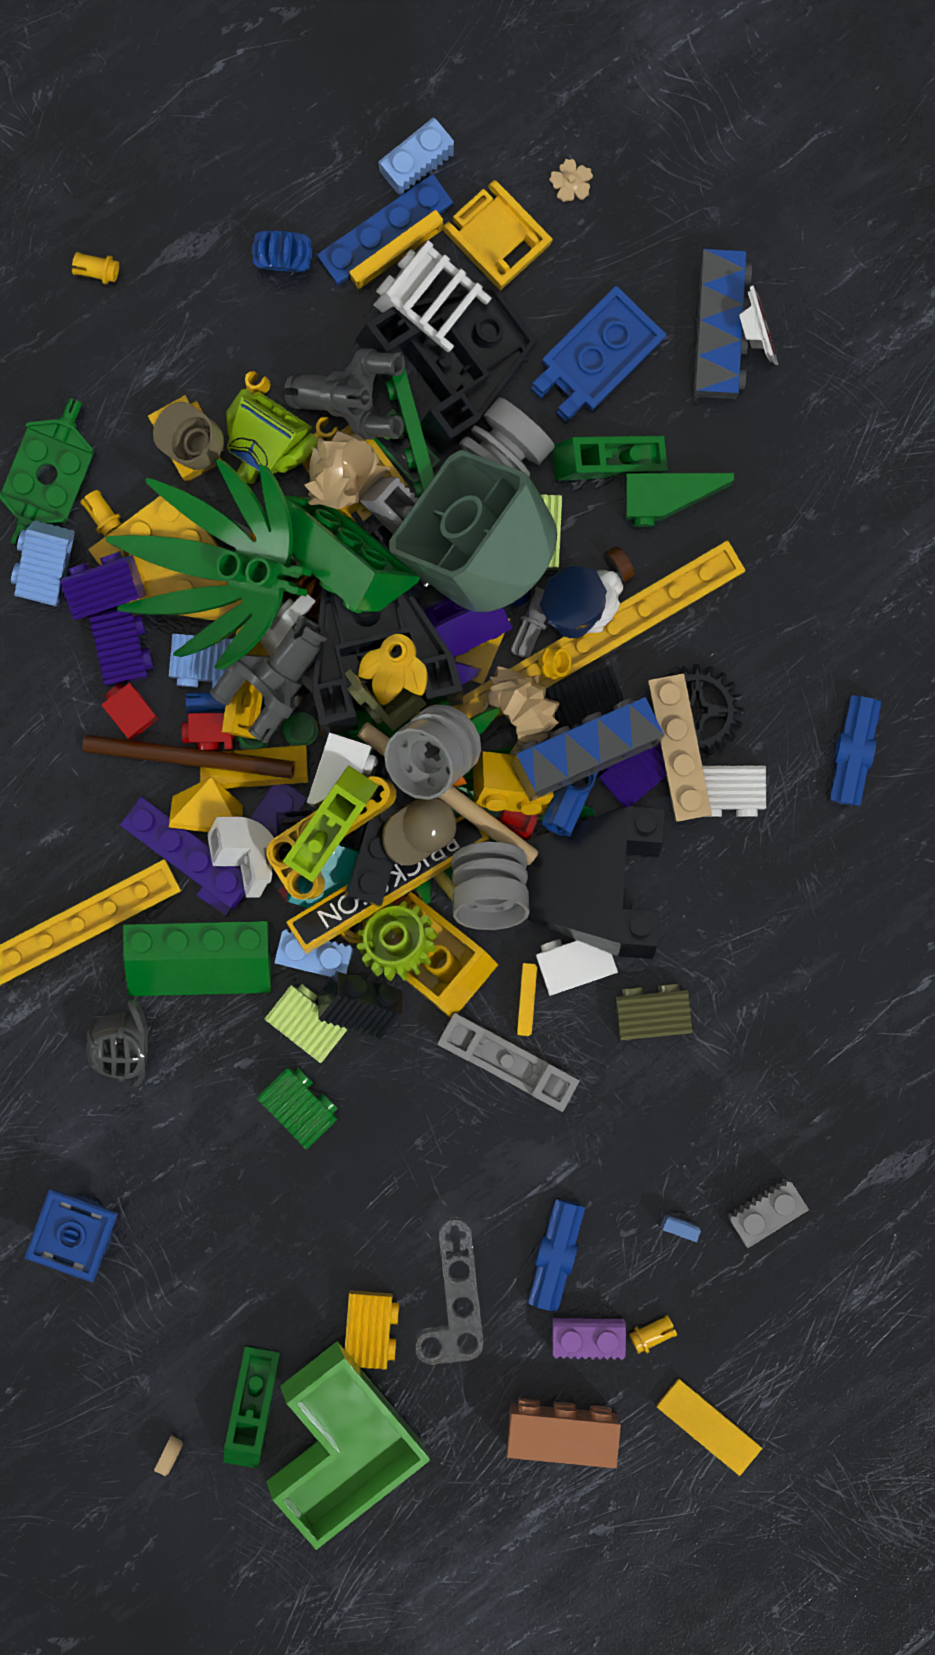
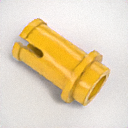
[72,252,119,284]
[80,490,122,536]
[629,1315,677,1354]

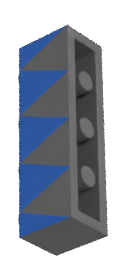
[693,249,752,399]
[511,697,664,802]

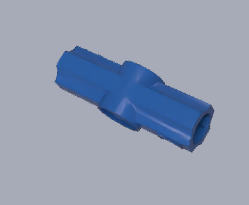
[829,695,882,806]
[542,772,598,837]
[528,1199,585,1312]

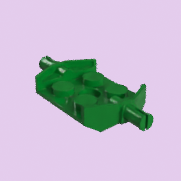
[0,398,95,546]

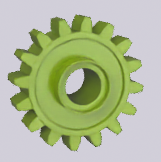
[357,901,437,981]

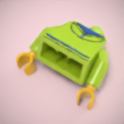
[226,371,339,484]

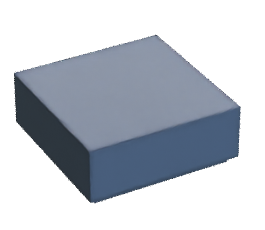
[661,1214,701,1242]

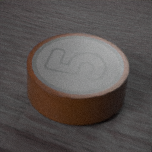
[604,546,635,583]

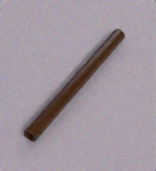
[82,735,295,779]

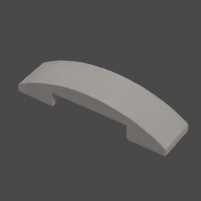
[437,1013,580,1112]

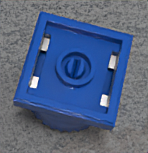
[25,1189,119,1283]

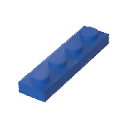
[317,174,453,286]

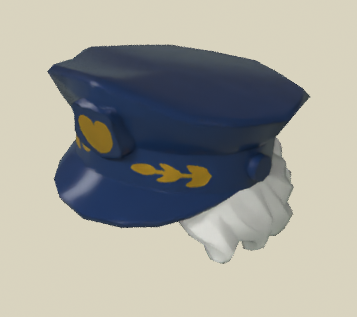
[539,565,623,639]

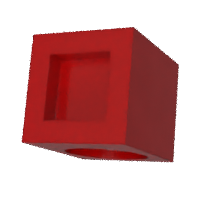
[102,683,159,740]

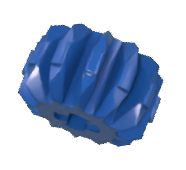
[251,230,312,272]

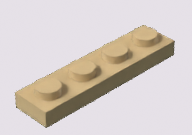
[648,673,712,822]

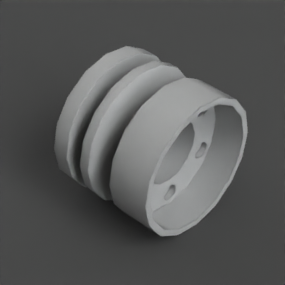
[459,397,555,477]
[384,704,481,800]
[451,842,529,930]

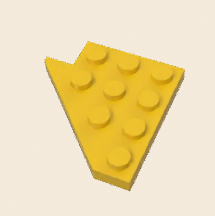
[88,486,241,621]

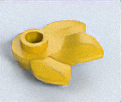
[358,634,428,705]

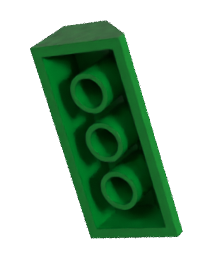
[284,495,421,613]
[123,921,272,996]

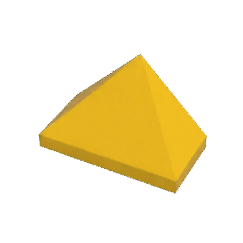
[169,777,243,832]

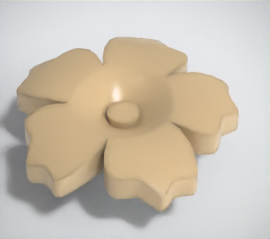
[549,159,593,202]

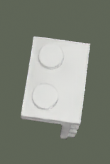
[374,240,491,352]

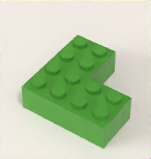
[266,1341,431,1550]

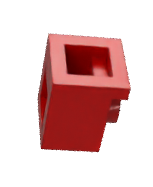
[182,713,234,751]

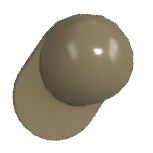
[153,402,224,470]
[382,798,457,866]

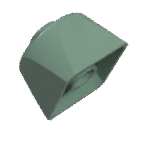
[389,450,557,613]

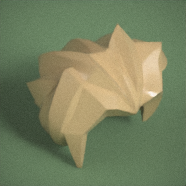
[304,431,390,509]
[483,666,559,755]

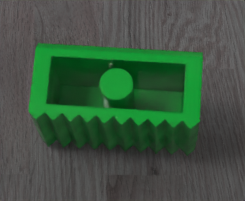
[257,1067,338,1150]

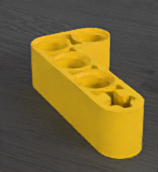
[267,776,396,899]

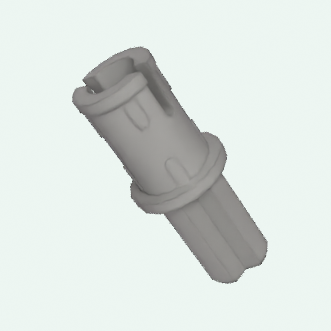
[510,587,546,659]

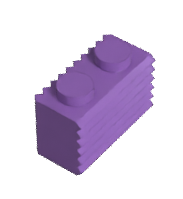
[552,1318,626,1360]

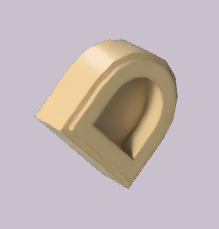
[154,1435,183,1476]

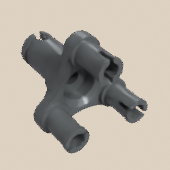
[285,348,405,440]
[210,616,329,743]

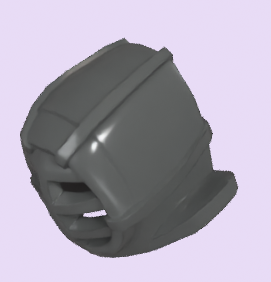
[86,1000,148,1087]

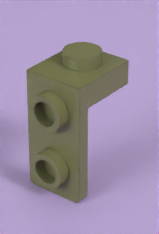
[345,669,427,731]

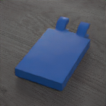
[531,286,667,424]

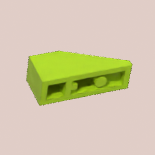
[282,765,379,883]

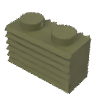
[615,984,692,1040]

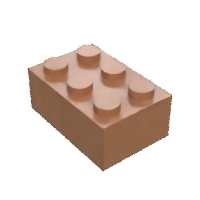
[506,1398,621,1469]

